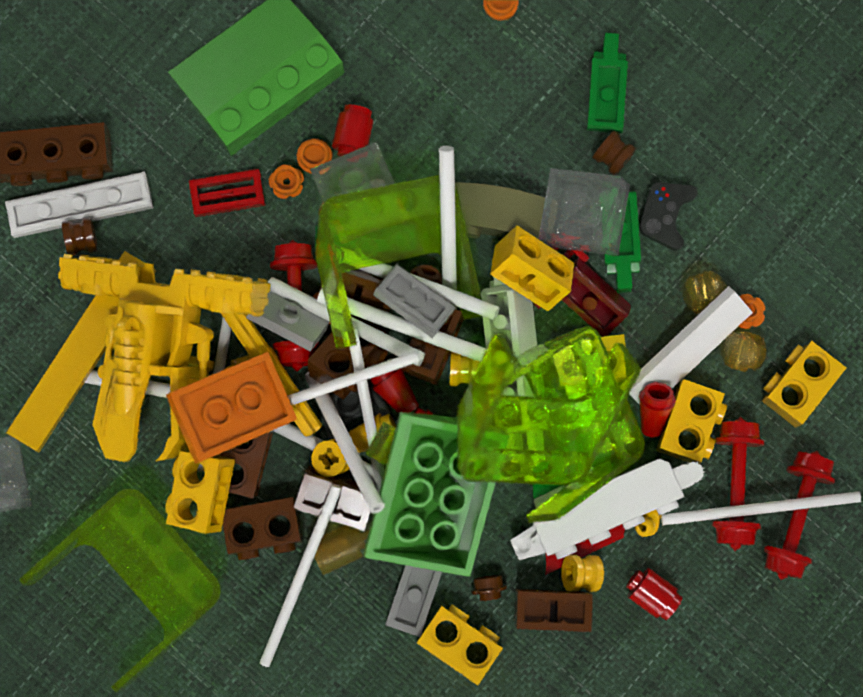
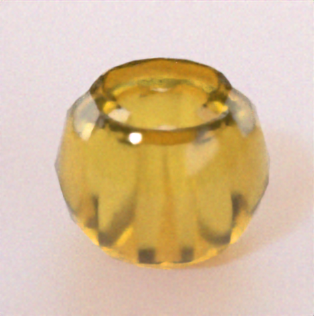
[682,270,727,315]
[721,331,767,372]

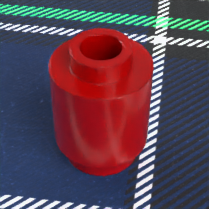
[332,104,374,160]
[626,568,683,621]

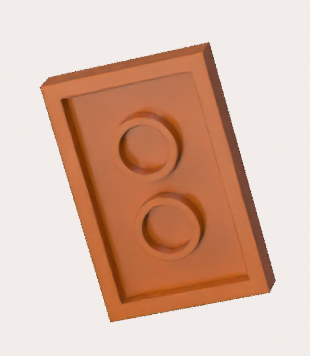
[166,352,297,464]

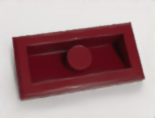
[562,259,631,337]

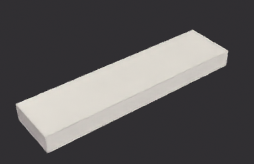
[5,172,153,238]
[622,286,753,405]

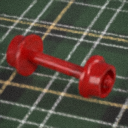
[270,240,321,372]
[711,416,765,551]
[764,450,835,580]

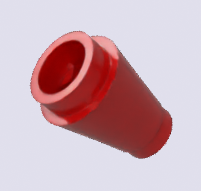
[370,368,420,414]
[639,382,676,437]

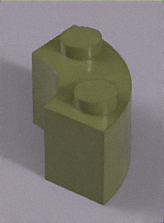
[455,182,553,243]

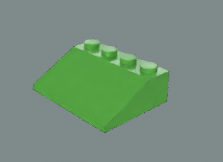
[168,0,344,156]
[363,412,508,577]

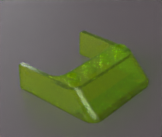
[316,175,482,349]
[470,326,645,523]
[457,333,641,485]
[19,488,221,693]

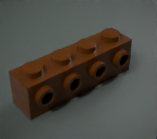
[0,122,113,186]

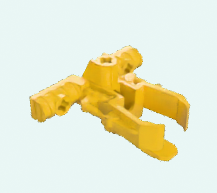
[58,254,271,462]

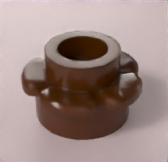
[471,575,507,601]

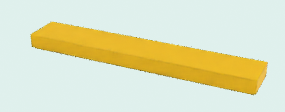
[6,251,156,453]

